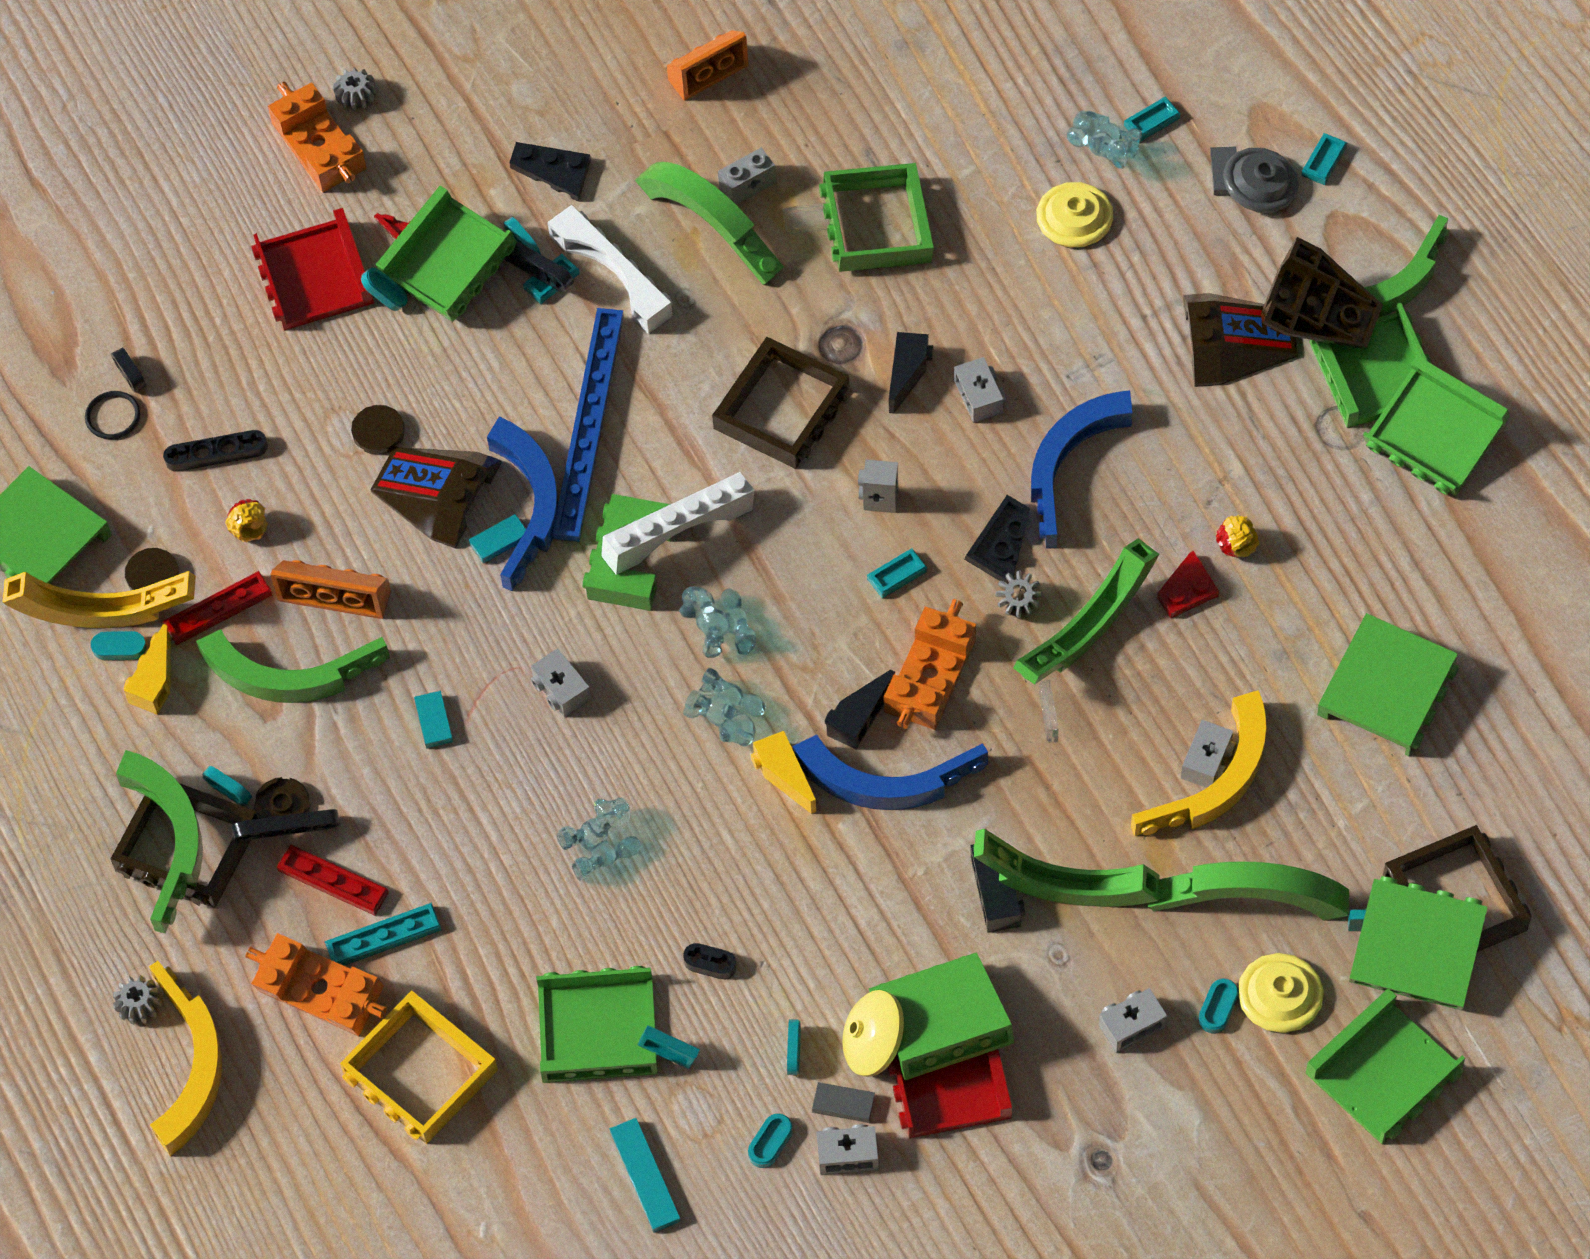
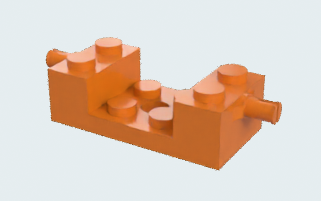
[268,81,367,193]
[884,599,976,730]
[245,933,387,1037]

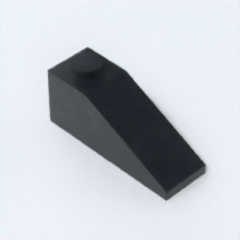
[889,332,934,414]
[824,669,895,750]
[970,844,1025,933]

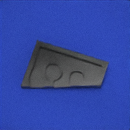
[509,142,591,202]
[964,495,1030,584]

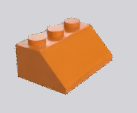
[667,30,749,101]

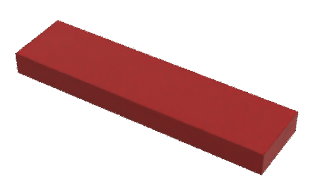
[163,571,273,646]
[277,844,389,916]

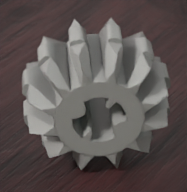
[333,67,377,111]
[995,571,1042,618]
[113,975,162,1025]

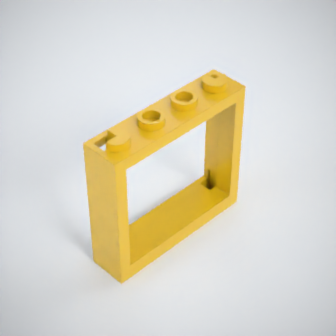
[340,990,498,1144]

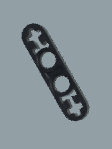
[504,241,574,292]
[163,430,268,471]
[232,809,340,841]

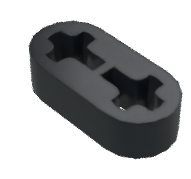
[111,347,146,392]
[683,943,737,980]

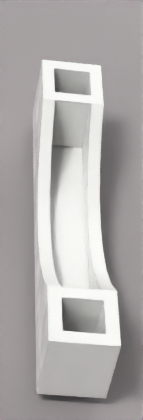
[548,205,673,334]
[602,472,755,575]

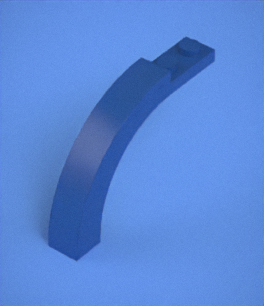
[1031,390,1133,549]
[487,416,559,591]
[792,734,988,810]

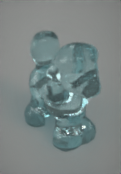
[1067,110,1142,169]
[679,586,756,658]
[683,668,766,747]
[557,797,641,881]

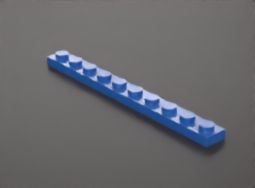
[552,308,624,542]

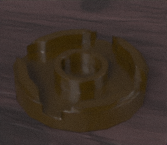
[351,405,405,455]
[125,548,179,590]
[254,777,310,819]

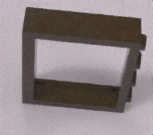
[712,336,851,469]
[110,783,258,908]
[1383,825,1532,952]

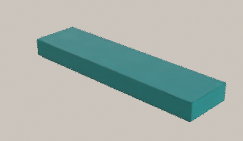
[325,902,442,966]
[609,1118,681,1233]

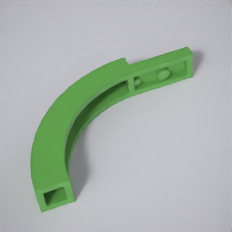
[635,162,784,285]
[1364,215,1450,318]
[1013,538,1159,685]
[196,629,390,703]
[116,750,203,934]
[974,829,1160,907]
[1148,862,1349,921]

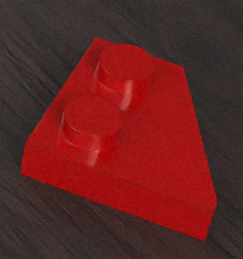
[1157,551,1219,618]

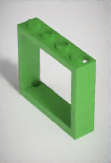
[819,163,934,272]

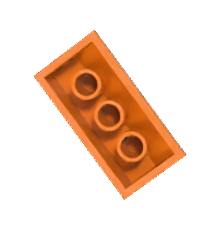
[270,560,391,619]

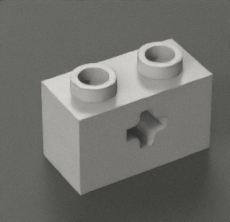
[718,147,776,205]
[954,357,1006,423]
[858,460,899,513]
[531,648,592,718]
[1181,720,1236,788]
[1099,988,1167,1053]
[816,1124,879,1175]

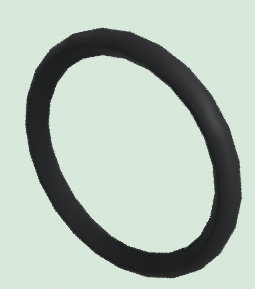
[85,391,141,439]

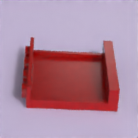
[251,208,374,331]
[888,1049,1012,1139]

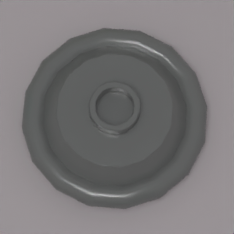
[1223,148,1299,213]

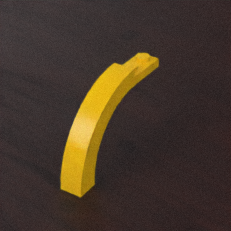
[2,571,196,628]
[1131,690,1266,836]
[149,961,222,1157]

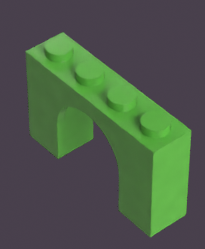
[583,494,671,611]

